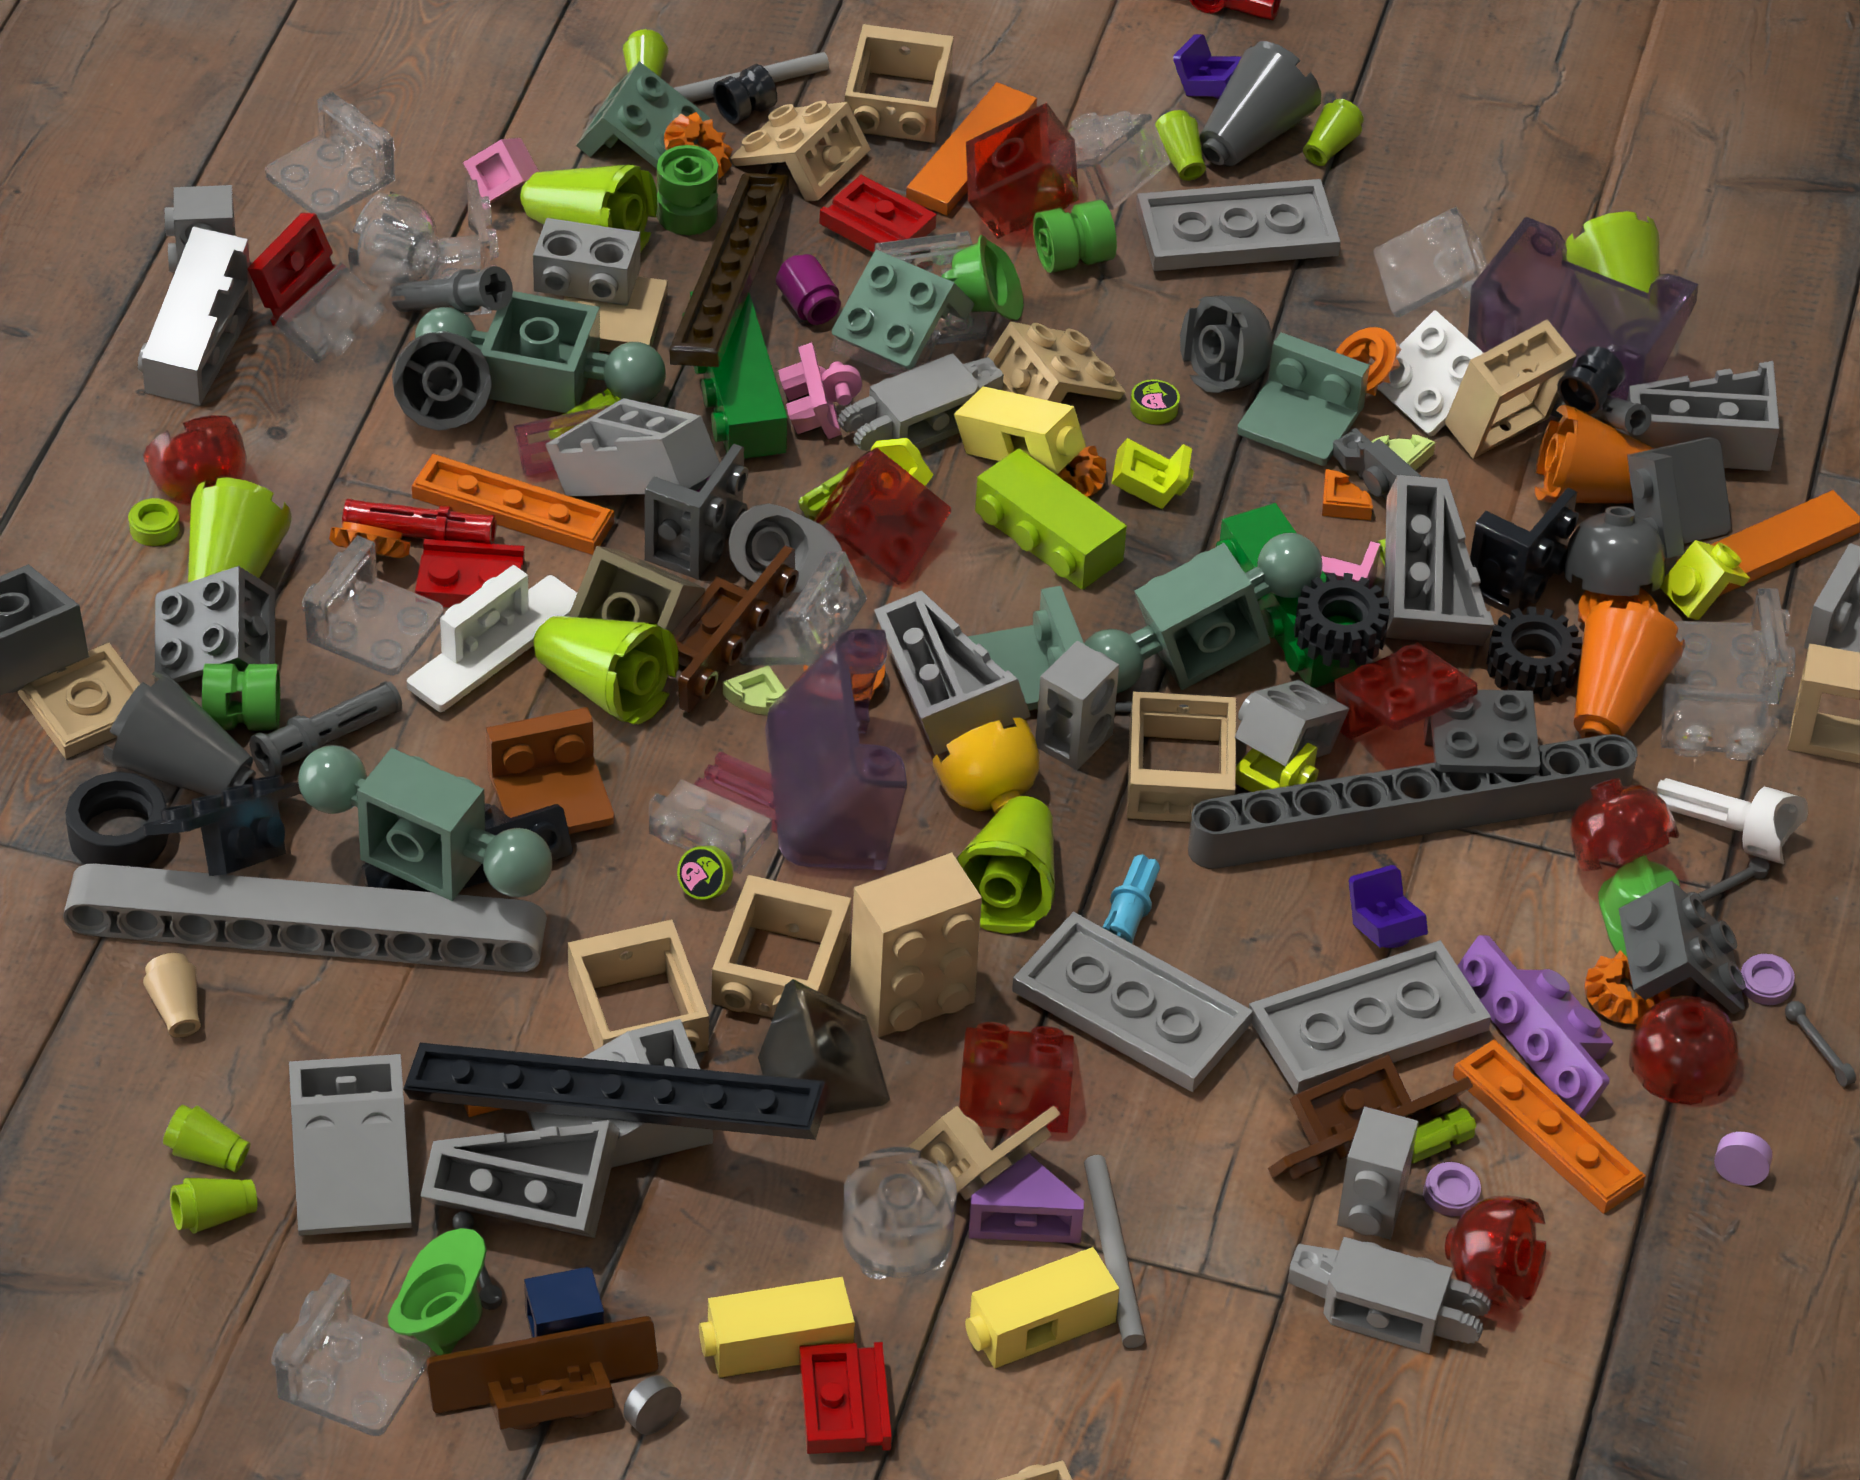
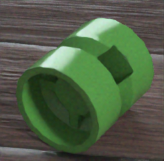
[657,145,719,236]
[1033,200,1117,273]
[202,663,281,731]

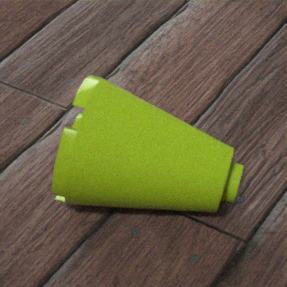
[520,164,658,253]
[1564,211,1660,349]
[188,477,292,582]
[533,616,678,724]
[956,796,1055,934]

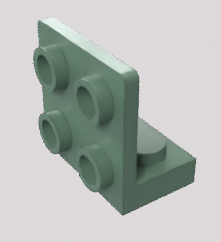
[576,61,710,168]
[832,249,974,370]
[1237,332,1370,466]
[967,586,1085,710]

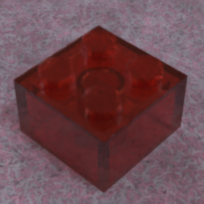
[966,103,1079,239]

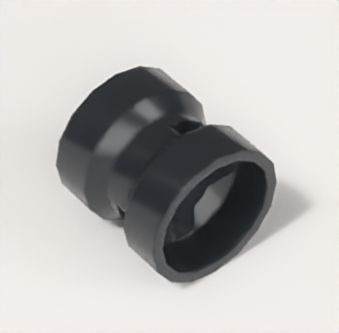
[713,64,777,124]
[1557,346,1625,415]

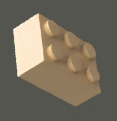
[849,853,982,1038]

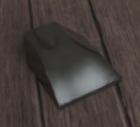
[758,979,890,1115]

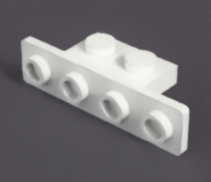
[407,565,577,712]

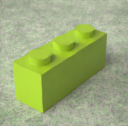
[975,448,1127,590]

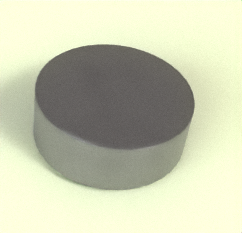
[624,1375,682,1435]

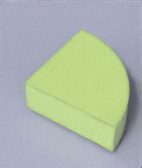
[1371,435,1436,470]
[723,665,792,715]

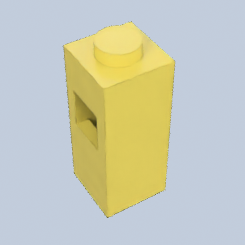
[954,386,1086,474]
[965,1247,1120,1369]
[699,1277,855,1378]

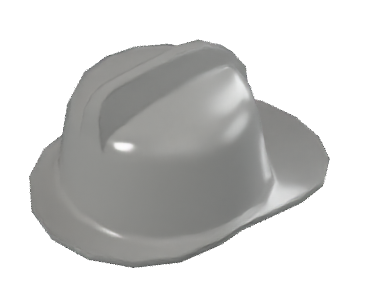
[728,503,844,601]

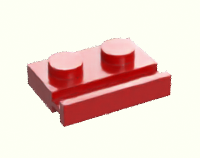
[819,174,937,259]
[247,213,341,327]
[415,539,525,608]
[799,1342,892,1454]

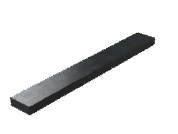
[403,1042,831,1140]

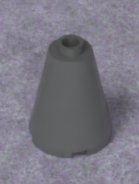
[1200,41,1321,166]
[103,671,256,796]

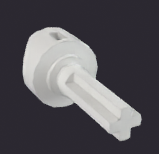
[1654,778,1808,864]

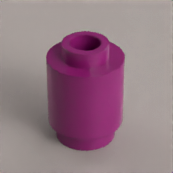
[776,254,841,325]

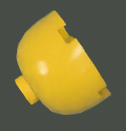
[932,718,1039,814]

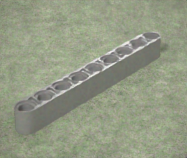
[63,864,547,972]

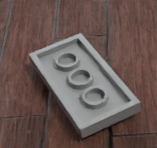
[1136,179,1340,271]
[1012,912,1253,1092]
[1249,940,1491,1094]

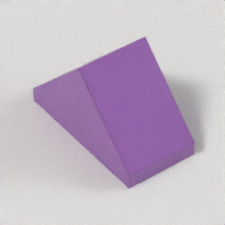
[969,1153,1084,1243]

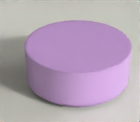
[1741,954,1795,1005]
[1714,1132,1773,1186]
[1423,1162,1481,1216]

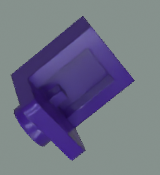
[1173,34,1242,99]
[1348,865,1428,948]

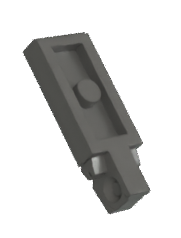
[1333,428,1422,501]

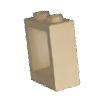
[844,24,954,143]
[1444,319,1577,459]
[1787,643,1860,763]
[1127,691,1236,822]
[711,875,851,1028]
[568,920,709,1054]

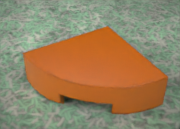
[1322,469,1373,521]

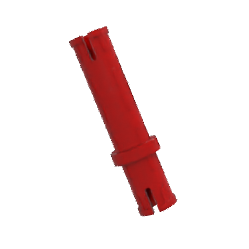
[342,499,497,544]

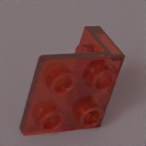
[814,448,952,585]
[1335,643,1478,740]
[959,1022,1074,1133]

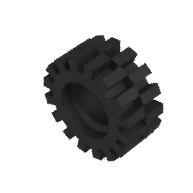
[1294,573,1390,668]
[1486,607,1583,701]

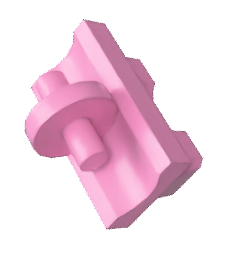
[778,342,862,439]

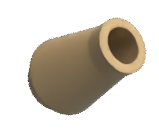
[143,953,201,1038]

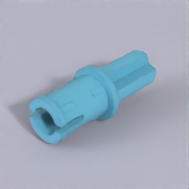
[1102,855,1160,944]

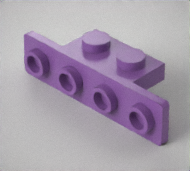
[1457,935,1614,1118]

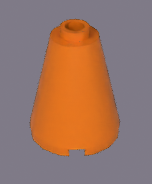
[1535,405,1654,504]
[1574,600,1686,739]

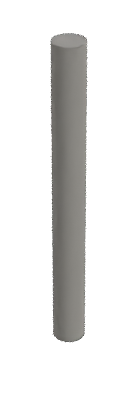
[674,52,829,103]
[1084,1155,1145,1348]

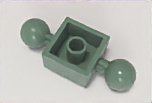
[415,291,666,414]
[1084,533,1323,694]
[298,745,553,901]

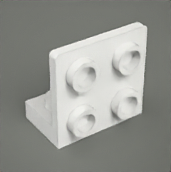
[1377,310,1483,436]

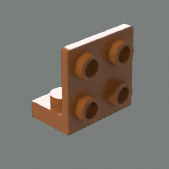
[486,707,614,834]

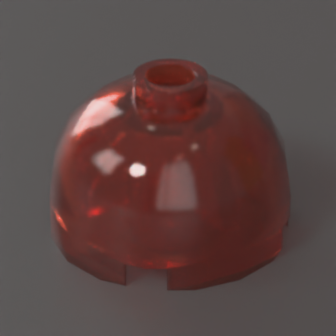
[143,415,247,506]
[1569,778,1680,871]
[1629,995,1739,1105]
[1445,1195,1546,1311]

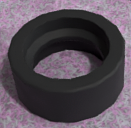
[65,772,169,867]

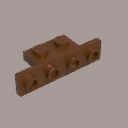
[672,545,799,713]
[1268,1054,1473,1180]
[426,1316,659,1430]

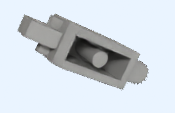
[837,353,1004,452]
[1288,1237,1492,1353]

